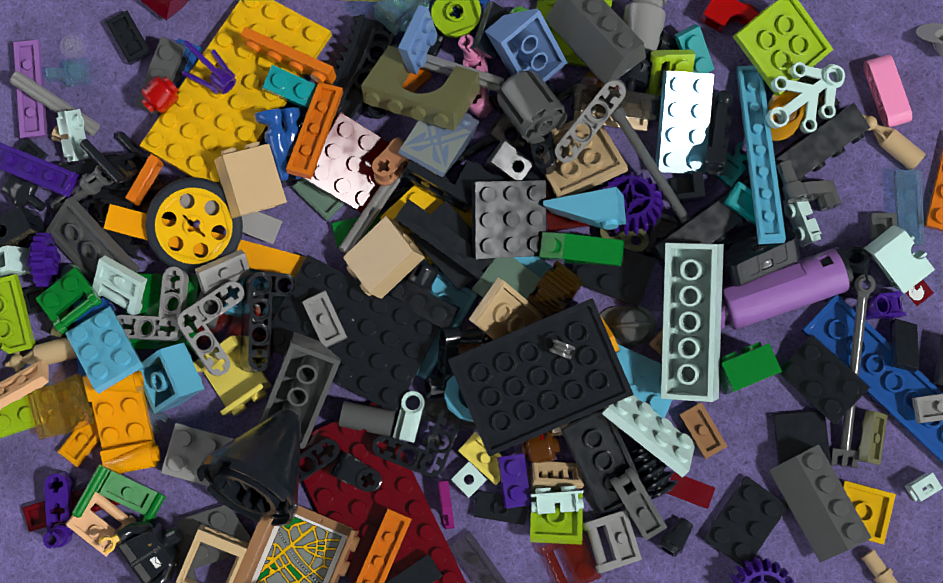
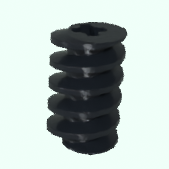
[629,446,679,500]

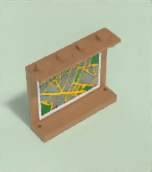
[233,505,360,583]

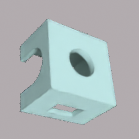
[451,462,487,498]
[905,473,942,502]

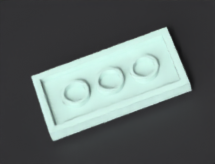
[602,395,695,477]

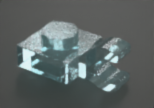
[45,58,92,87]

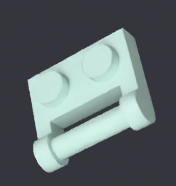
[93,256,147,316]

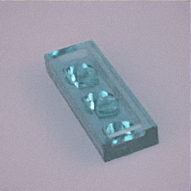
[893,170,925,246]

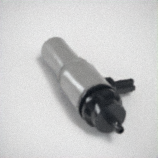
[618,0,679,103]

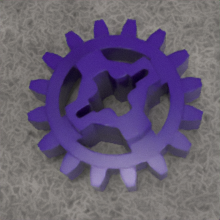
[27,233,61,287]

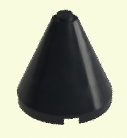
[197,409,301,526]

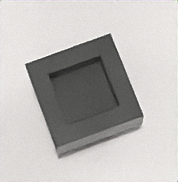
[869,213,897,239]

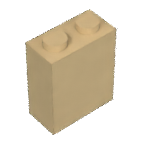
[214,142,287,219]
[343,216,425,299]

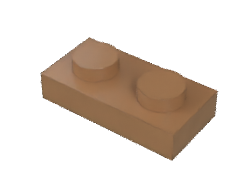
[679,402,728,459]

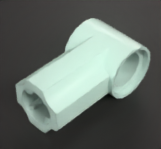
[393,391,425,443]

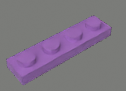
[13,39,48,140]

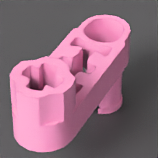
[458,35,493,118]

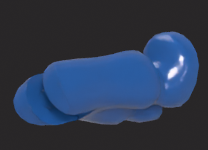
[254,107,302,181]

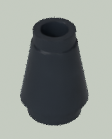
[659,517,693,557]

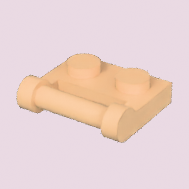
[65,492,137,557]

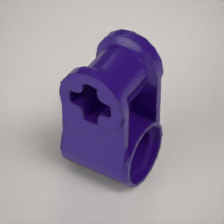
[865,291,907,320]

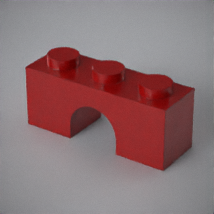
[700,0,760,33]

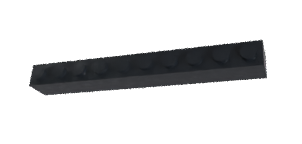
[649,103,870,271]

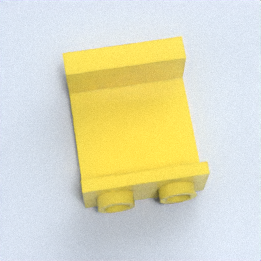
[193,335,272,416]

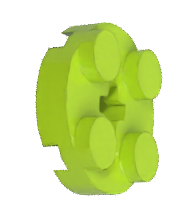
[431,0,482,38]

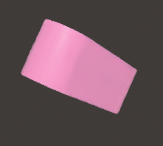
[863,54,912,127]

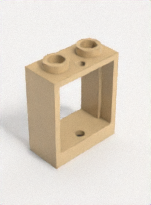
[176,524,249,583]

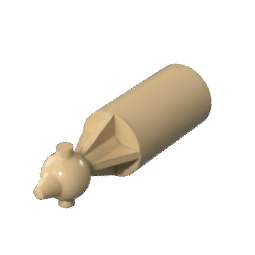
[862,114,926,171]
[5,337,77,372]

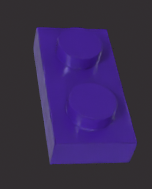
[497,453,531,509]

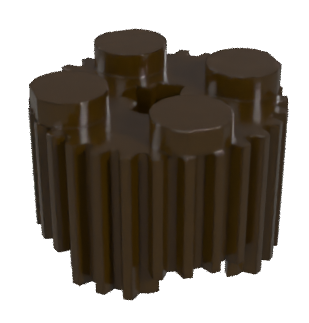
[526,261,583,317]

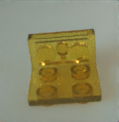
[27,374,94,440]

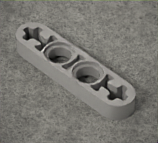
[555,79,626,163]

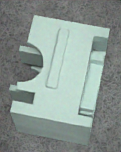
[864,225,935,293]

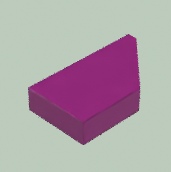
[438,481,455,529]

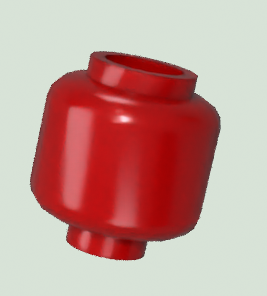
[141,76,179,113]

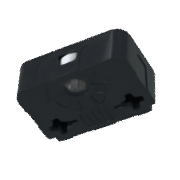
[717,223,801,287]

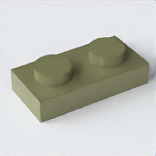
[858,410,888,465]

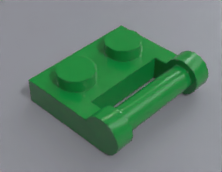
[36,267,103,334]

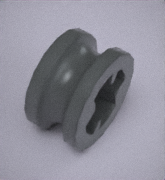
[549,339,575,359]

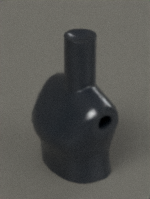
[1,175,46,212]

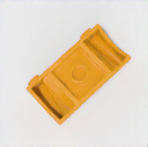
[83,370,160,473]

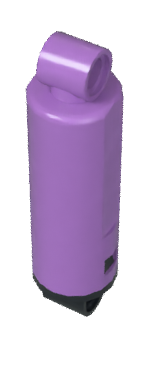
[721,246,869,330]

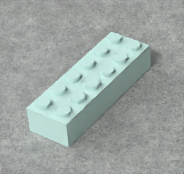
[661,243,723,402]

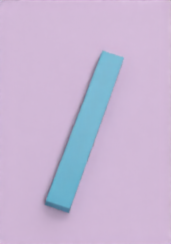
[736,66,786,244]

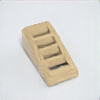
[527,462,584,491]

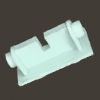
[56,109,90,162]
[782,200,822,248]
[530,486,584,515]

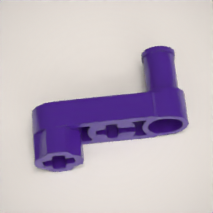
[43,471,74,549]

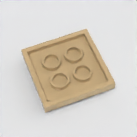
[527,120,628,198]

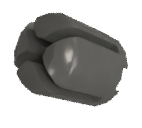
[497,70,567,144]

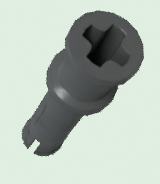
[50,166,113,213]

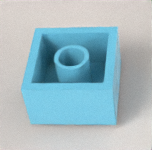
[139,343,204,414]

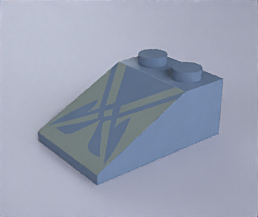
[398,113,479,177]

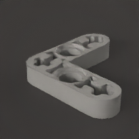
[117,267,189,341]
[177,281,244,376]

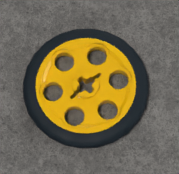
[145,177,243,274]

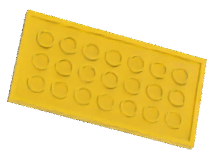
[139,0,332,186]

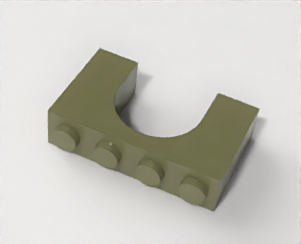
[361,46,480,131]

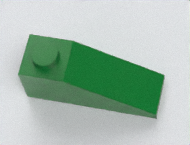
[539,232,624,266]

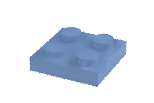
[398,5,437,75]

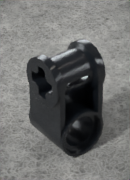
[331,451,382,492]

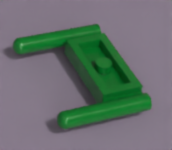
[72,464,166,524]

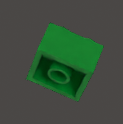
[719,342,782,395]

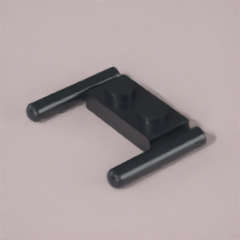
[80,132,148,184]

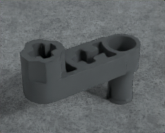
[776,160,841,212]

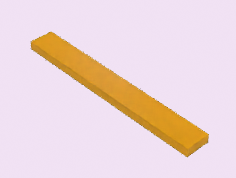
[103,204,306,279]

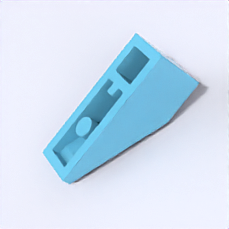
[543,187,626,230]

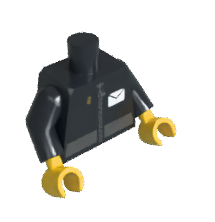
[99,522,184,583]

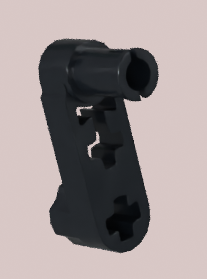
[531,130,557,175]
[424,327,482,398]

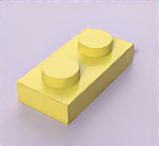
[458,432,502,485]

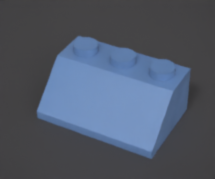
[485,9,568,81]

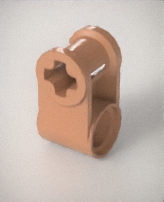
[372,137,410,186]

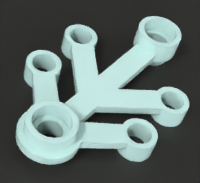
[766,62,845,134]

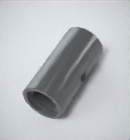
[339,401,395,436]

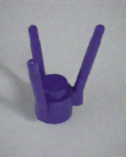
[182,41,236,95]

